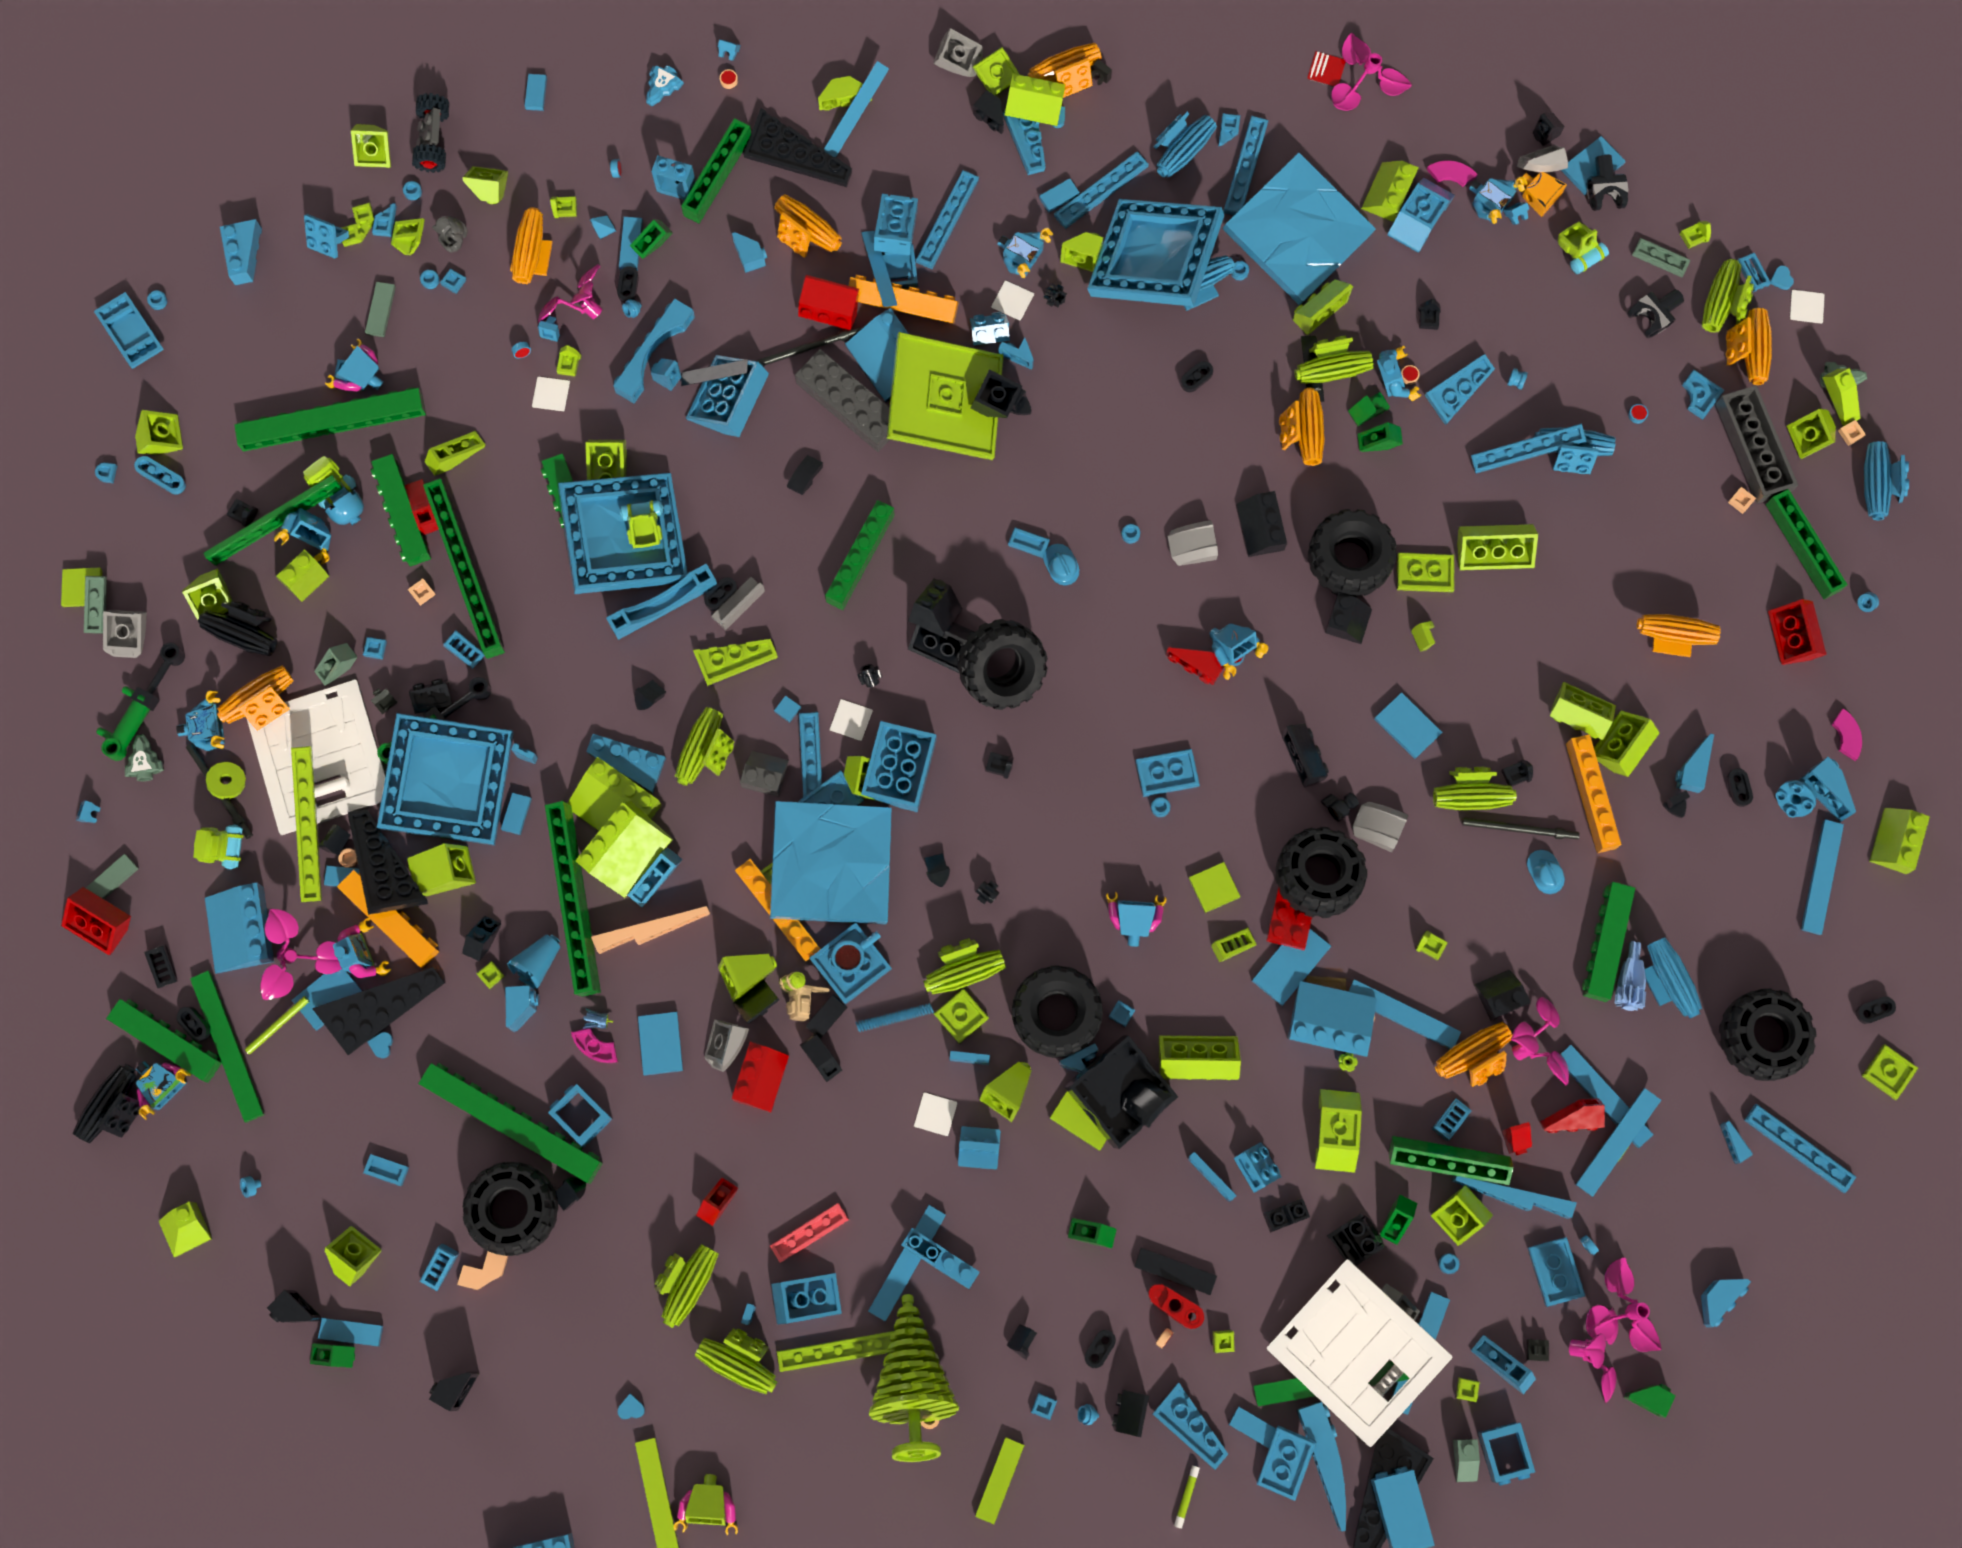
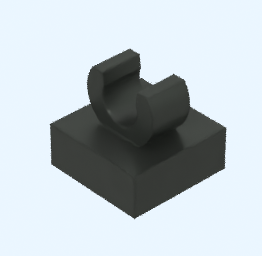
[1091,59,1112,85]
[371,688,398,714]
[1527,1339,1549,1361]

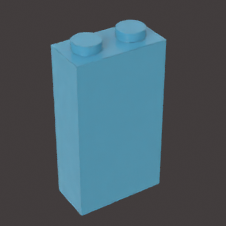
[1371,1466,1435,1548]

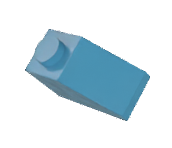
[732,232,767,273]
[651,358,682,391]

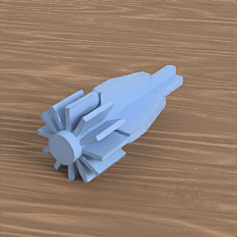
[1614,941,1646,1011]

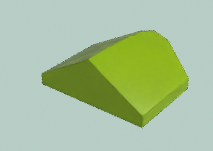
[391,218,425,255]

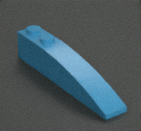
[1296,1402,1346,1532]

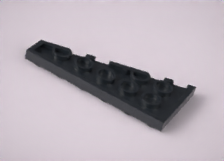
[348,809,428,915]
[312,967,445,1055]
[1352,1428,1434,1548]

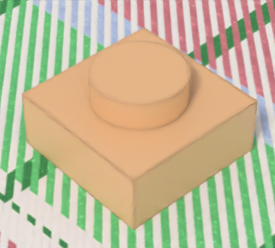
[1838,420,1866,446]
[1728,487,1756,514]
[408,579,436,606]

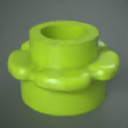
[1338,1052,1358,1072]

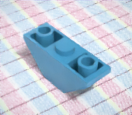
[1701,1279,1751,1327]

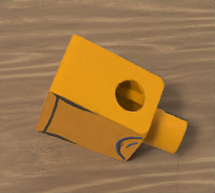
[1522,172,1567,217]

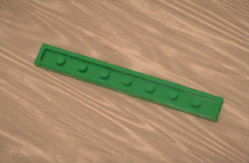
[204,475,343,565]
[190,971,265,1123]
[1253,1361,1409,1407]

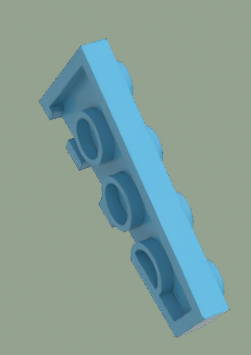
[1425,354,1495,425]
[587,734,666,793]

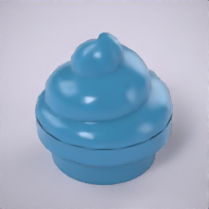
[622,299,642,318]
[1078,1404,1100,1425]

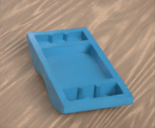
[94,292,164,369]

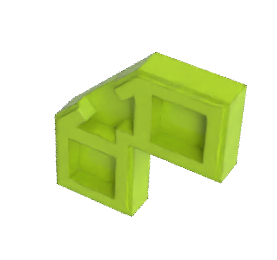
[341,203,374,247]

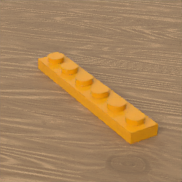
[735,859,820,962]

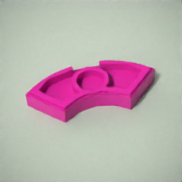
[1427,161,1478,187]
[1832,709,1862,761]
[571,1028,618,1063]

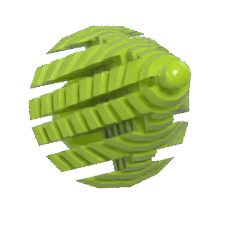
[869,1294,959,1462]

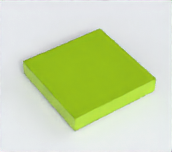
[972,47,1020,96]
[61,568,102,607]
[1188,862,1240,913]
[934,988,989,1044]
[1862,1044,1918,1100]

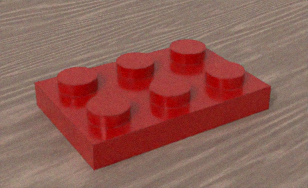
[1266,887,1312,950]

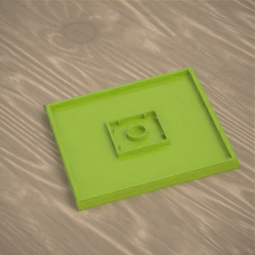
[887,332,1004,460]

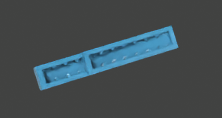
[1452,1176,1577,1219]

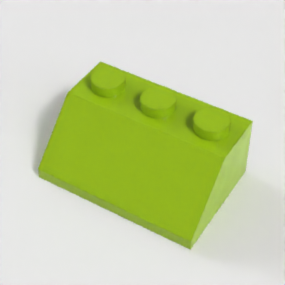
[1005,74,1066,126]
[1361,161,1419,222]
[1293,279,1353,336]
[1550,682,1616,740]
[1594,711,1660,777]
[1869,808,1930,874]

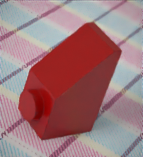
[1502,1122,1532,1156]
[696,1178,738,1226]

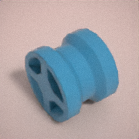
[1507,368,1528,390]

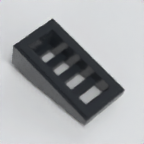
[144,944,177,988]

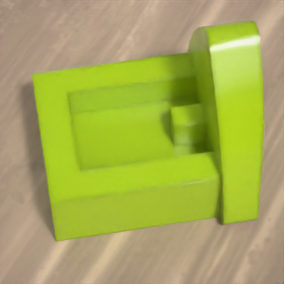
[550,196,577,218]
[1680,221,1711,249]
[557,345,581,376]
[1411,621,1435,652]
[1416,930,1448,960]

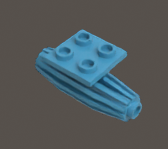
[1154,112,1217,177]
[1184,255,1235,311]
[1534,427,1616,475]
[1864,441,1909,521]
[1645,937,1702,1018]

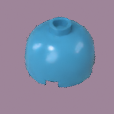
[325,490,364,525]

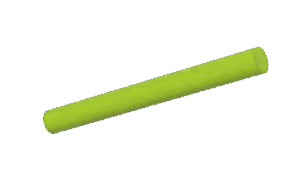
[245,996,310,1055]

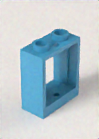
[651,155,696,200]
[548,1084,612,1147]
[1478,1422,1535,1485]

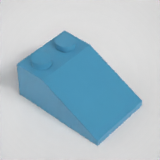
[1799,757,1856,822]
[771,1273,842,1325]

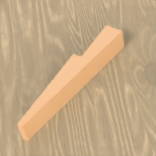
[591,906,710,954]

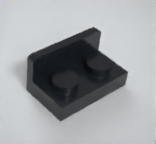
[409,678,453,714]

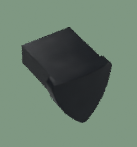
[1418,299,1441,330]
[1010,389,1031,415]
[227,499,258,527]
[635,680,666,710]
[986,752,1014,779]
[1501,760,1533,787]
[1663,791,1690,818]
[319,824,351,855]
[924,853,950,887]
[556,1178,586,1211]
[1007,1324,1037,1360]

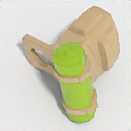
[779,972,829,1021]

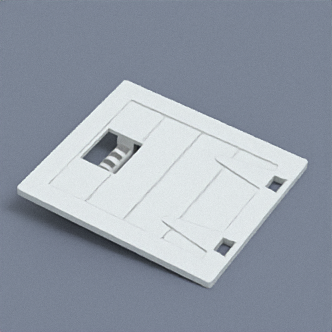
[247,680,386,835]
[1267,1259,1453,1447]

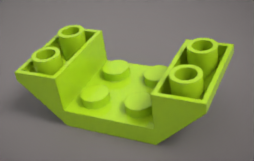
[1315,1089,1362,1173]

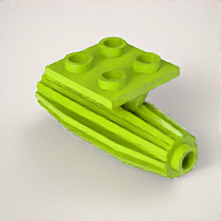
[1702,259,1754,333]
[1294,335,1373,383]
[675,707,734,786]
[1433,767,1517,810]
[923,938,1006,994]
[654,1244,719,1328]
[695,1328,777,1394]

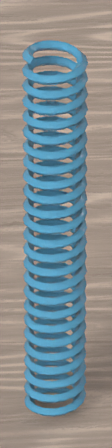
[855,1003,934,1033]

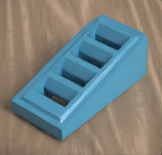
[443,630,485,669]
[1431,1098,1471,1141]
[1720,1121,1753,1164]
[419,1244,459,1291]

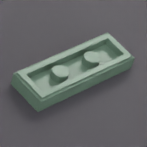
[1632,238,1690,277]
[365,282,396,337]
[84,576,107,634]
[86,854,139,899]

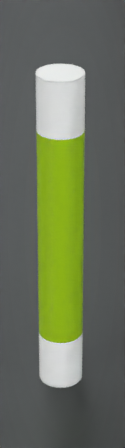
[1174,1465,1200,1529]

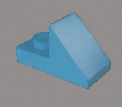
[999,337,1034,370]
[1059,1043,1099,1073]

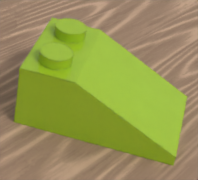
[586,440,627,480]

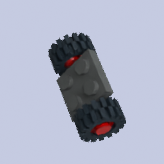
[412,93,449,173]

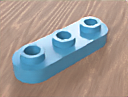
[134,456,186,494]

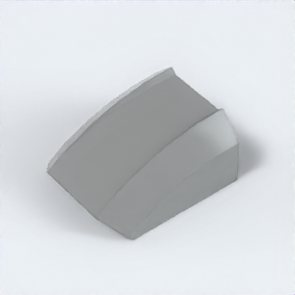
[933,28,983,77]
[1517,145,1568,172]
[1168,520,1218,566]
[103,610,147,658]
[1353,802,1408,852]
[704,1019,749,1072]

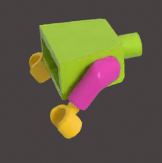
[674,1474,738,1535]

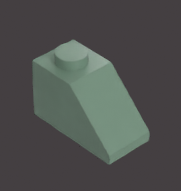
[314,643,357,686]
[1453,1439,1480,1482]

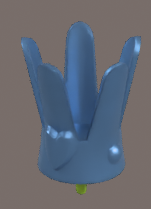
[583,1008,613,1029]

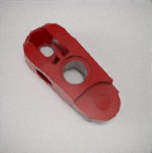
[1148,1284,1204,1329]

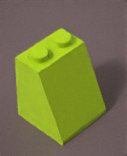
[275,549,329,602]
[407,843,476,896]

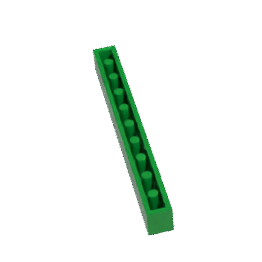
[234,388,426,452]
[423,478,505,659]
[545,801,601,997]
[418,1063,603,1184]

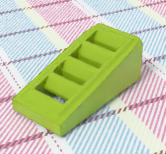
[1211,928,1257,962]

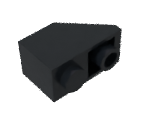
[973,90,1004,134]
[1533,113,1565,146]
[462,916,501,961]

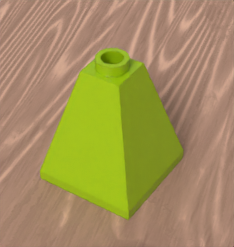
[718,954,777,1002]
[979,1062,1032,1122]

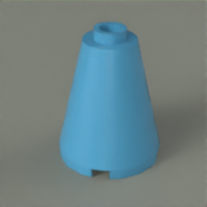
[507,934,560,989]

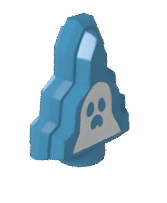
[646,65,684,106]

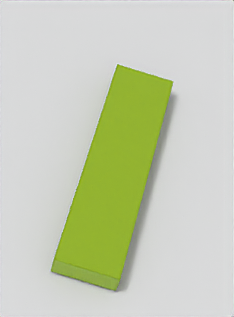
[975,1437,1024,1524]

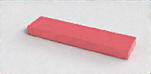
[770,1203,849,1263]

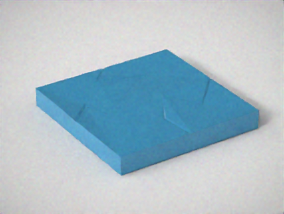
[1223,153,1376,306]
[1087,199,1224,307]
[558,473,688,594]
[377,713,514,846]
[770,801,892,924]

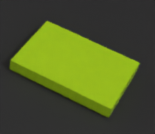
[1397,552,1454,592]
[1050,1091,1107,1151]

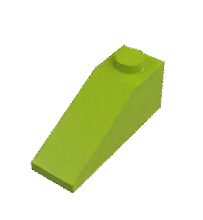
[1822,368,1860,427]
[425,431,486,476]

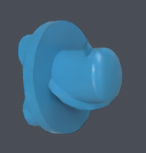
[1775,780,1816,818]

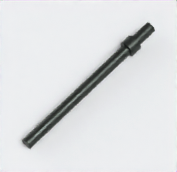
[756,326,861,366]
[186,744,253,839]
[1462,818,1580,840]

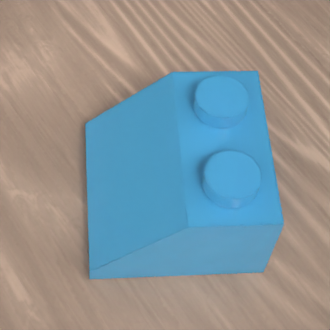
[505,986,540,1032]

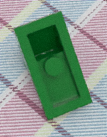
[1348,392,1390,427]

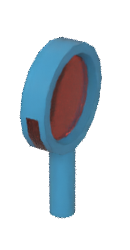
[831,931,881,974]

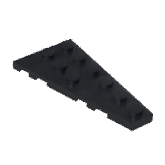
[744,108,852,187]

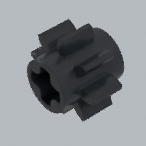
[1043,283,1067,308]
[857,664,882,687]
[976,880,1000,905]

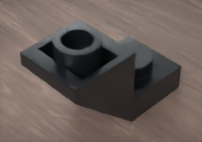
[800,1033,842,1082]

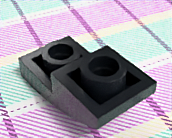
[787,455,823,495]
[805,995,847,1039]
[1263,1198,1310,1233]

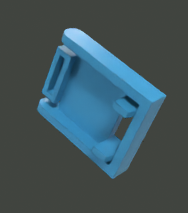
[883,244,918,288]

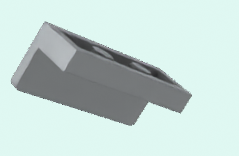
[712,577,765,631]

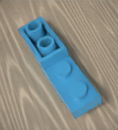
[901,1228,980,1289]

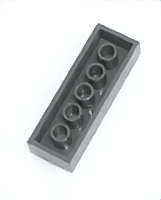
[795,349,890,452]
[1715,385,1798,504]

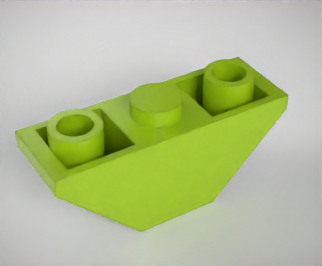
[818,76,872,110]

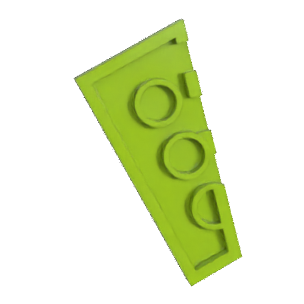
[693,639,778,686]

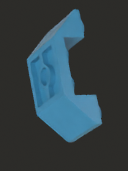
[1388,178,1455,253]

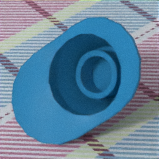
[1043,544,1080,586]
[1527,850,1565,894]

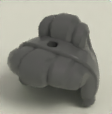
[432,216,468,253]

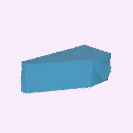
[1675,734,1714,793]
[627,848,683,907]
[1471,1335,1536,1395]

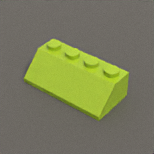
[1457,524,1538,570]
[1159,1035,1241,1080]

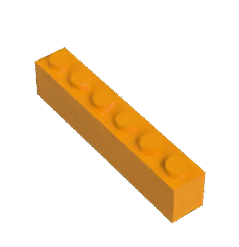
[848,275,959,324]
[1566,735,1622,853]
[337,870,439,969]

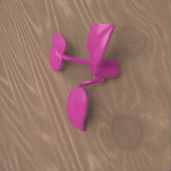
[1331,33,1412,111]
[538,264,603,324]
[260,909,342,1000]
[1511,997,1569,1086]
[1586,1258,1662,1352]
[1569,1307,1618,1403]

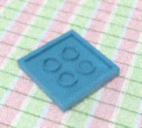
[809,923,892,1005]

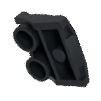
[1121,1078,1175,1128]
[1327,1212,1385,1266]

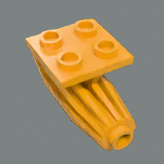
[1027,43,1102,98]
[774,194,842,258]
[510,207,553,284]
[1726,308,1772,385]
[1279,388,1325,466]
[1636,614,1721,657]
[217,665,294,731]
[1435,1022,1513,1087]

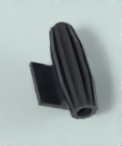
[198,601,277,656]
[73,1063,140,1143]

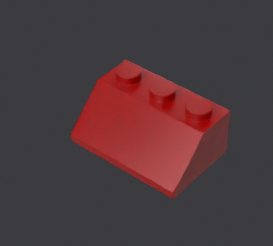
[798,275,859,330]
[1768,599,1827,665]
[61,887,131,955]
[731,1042,789,1113]

